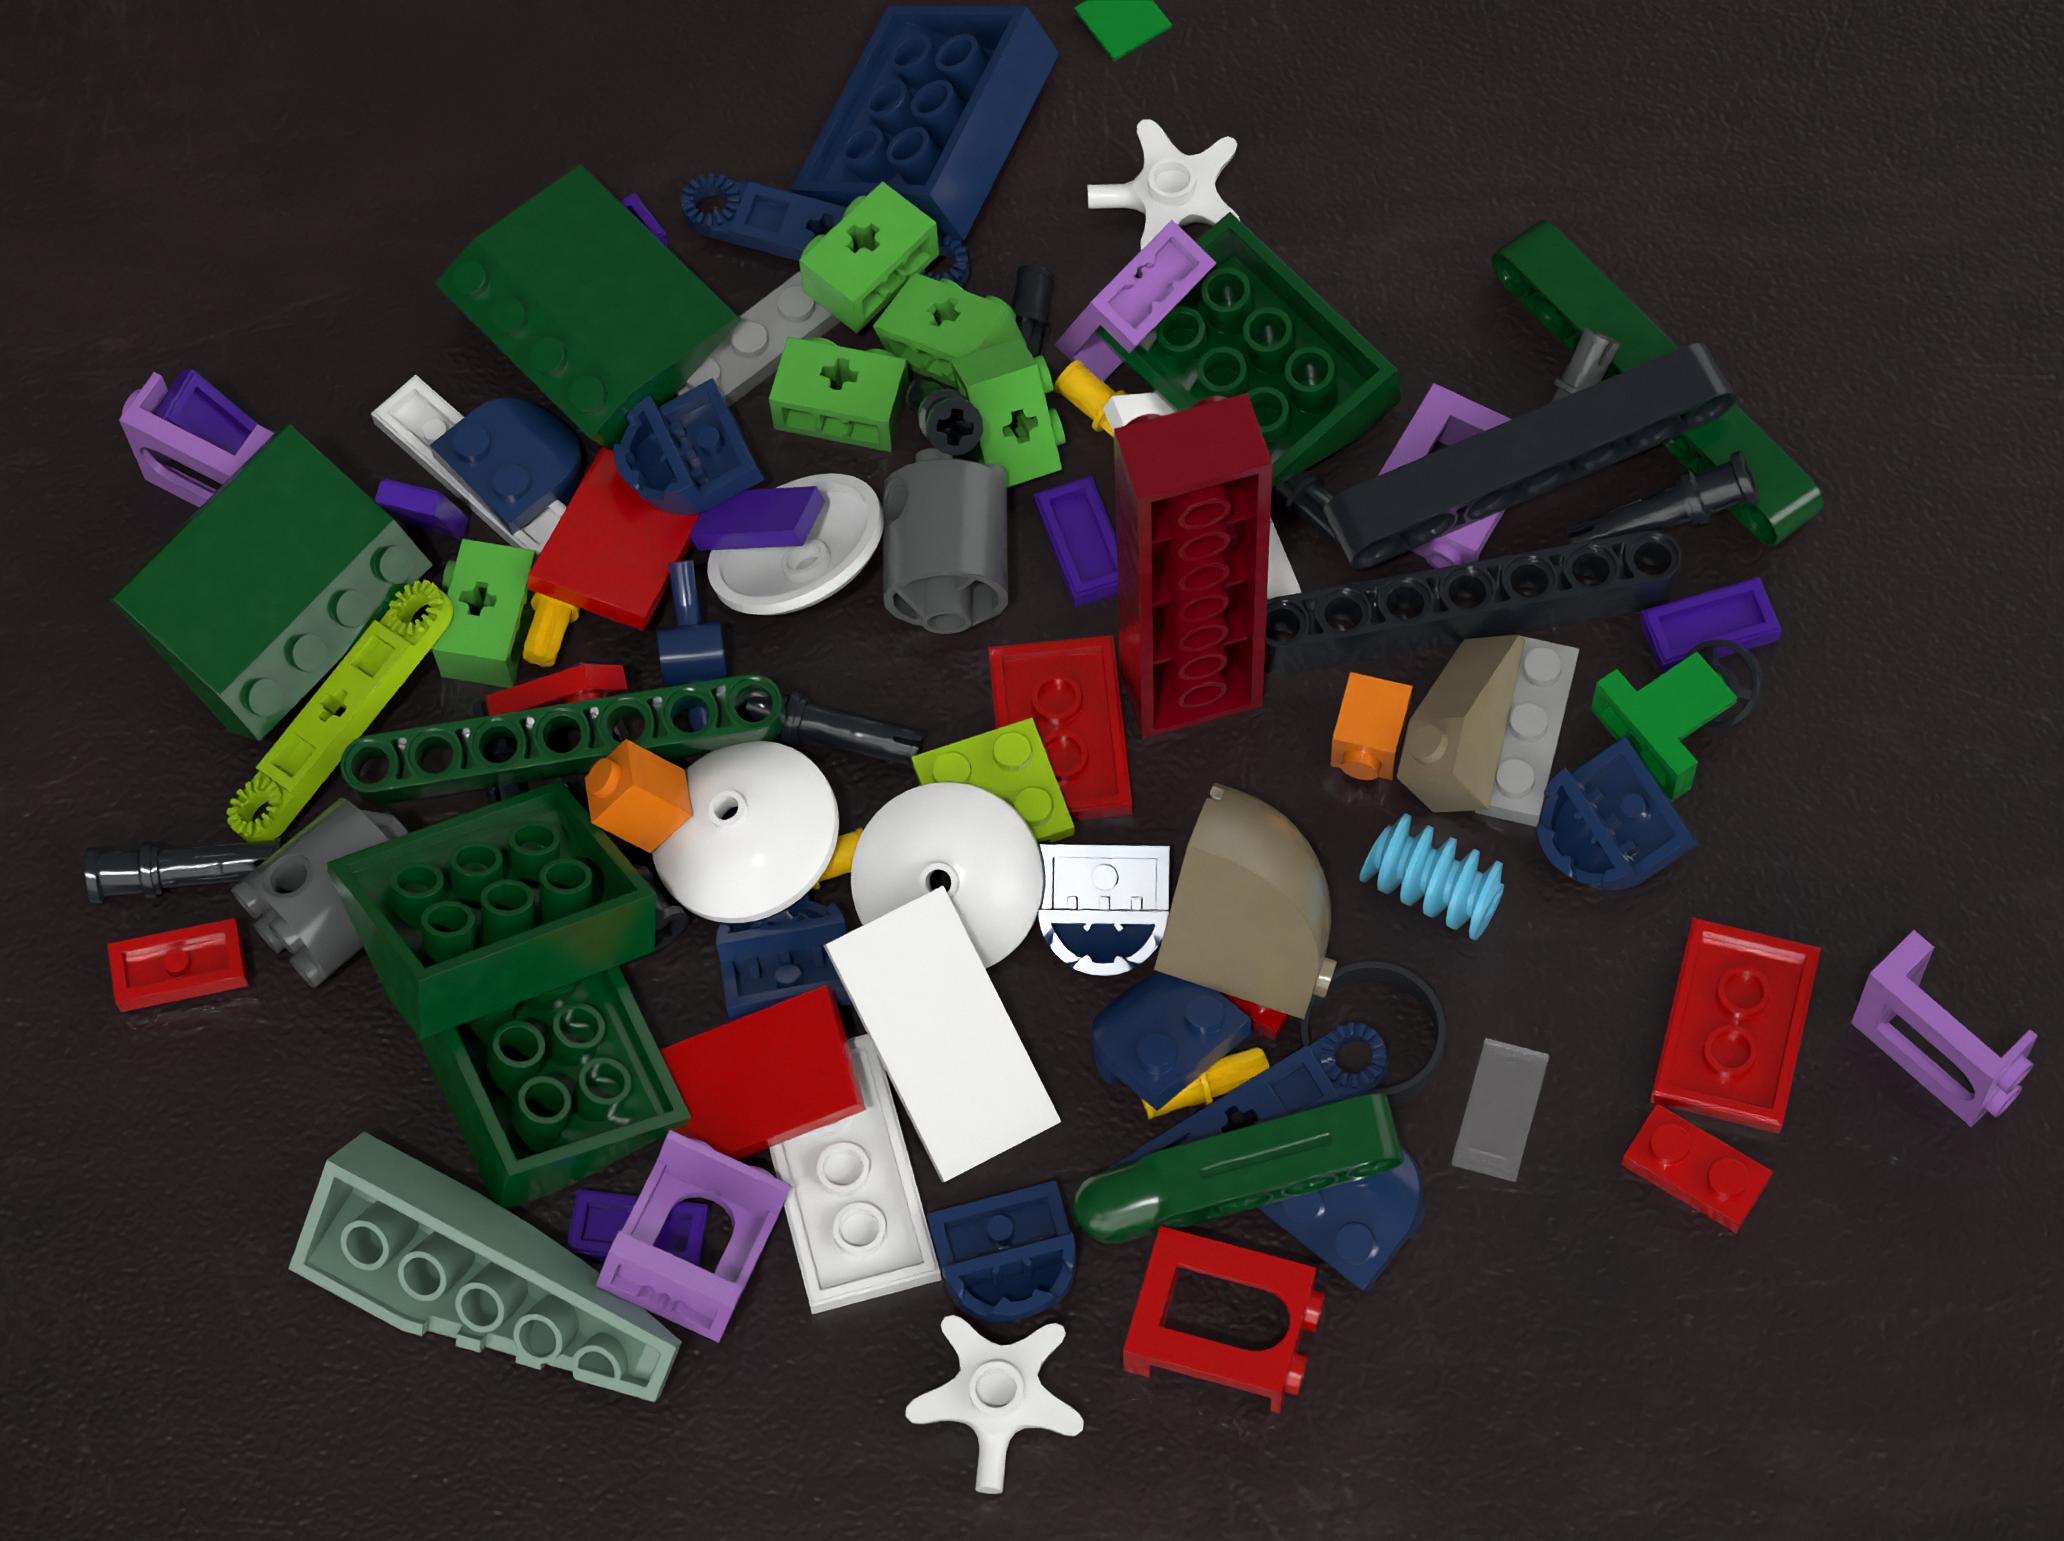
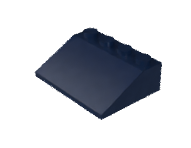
[790,6,1059,241]

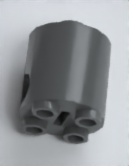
[883,448,1008,634]
[231,798,409,988]

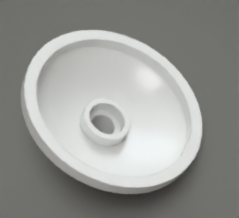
[707,473,884,615]
[652,741,839,923]
[851,782,1045,969]

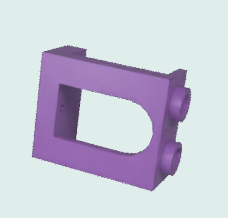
[1054,220,1216,382]
[119,372,274,508]
[1378,383,1512,569]
[1851,930,2038,1127]
[596,1130,791,1343]

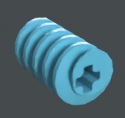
[1359,813,1504,940]

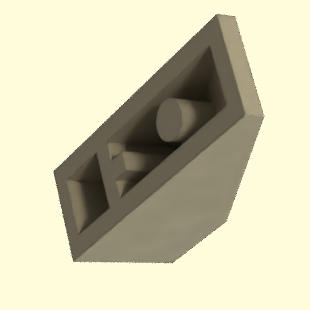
[1397,635,1525,813]

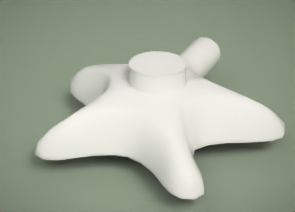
[1088,119,1240,250]
[906,1315,1084,1494]

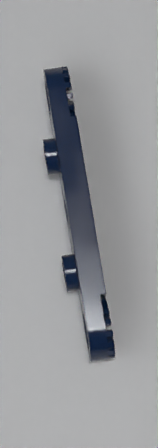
[680,173,969,288]
[1106,1023,1388,1171]

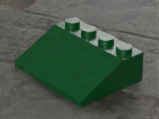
[434,165,742,451]
[1095,212,1401,489]
[109,423,433,741]
[327,780,656,1040]
[417,966,691,1209]

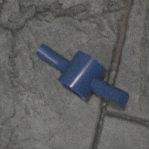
[657,560,728,732]

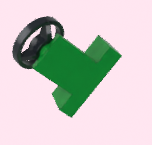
[1591,639,1764,802]

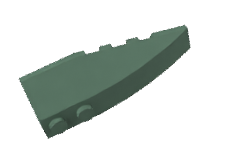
[288,1132,682,1402]

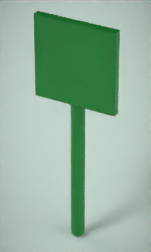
[1074,0,1172,62]

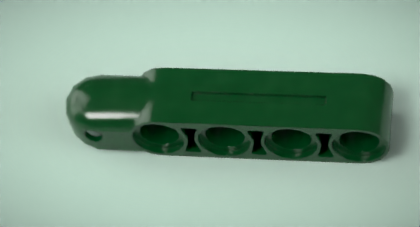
[1073,1094,1404,1244]

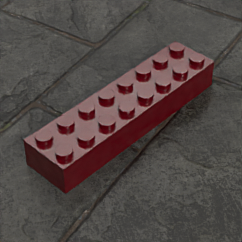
[1114,393,1272,739]

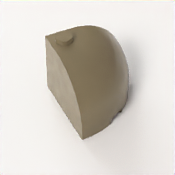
[1154,783,1337,1020]

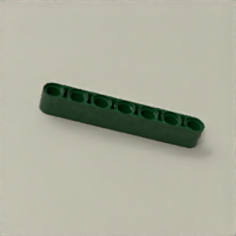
[1491,219,1824,547]
[340,674,786,805]

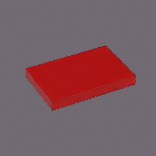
[527,447,701,631]
[988,635,1133,821]
[1649,918,1821,1134]
[659,985,866,1160]

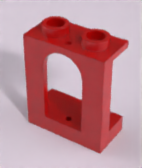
[1123,1226,1325,1413]

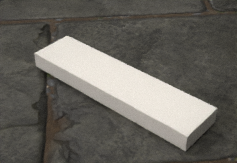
[371,375,567,558]

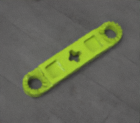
[227,580,453,842]

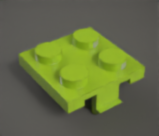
[911,718,1075,843]

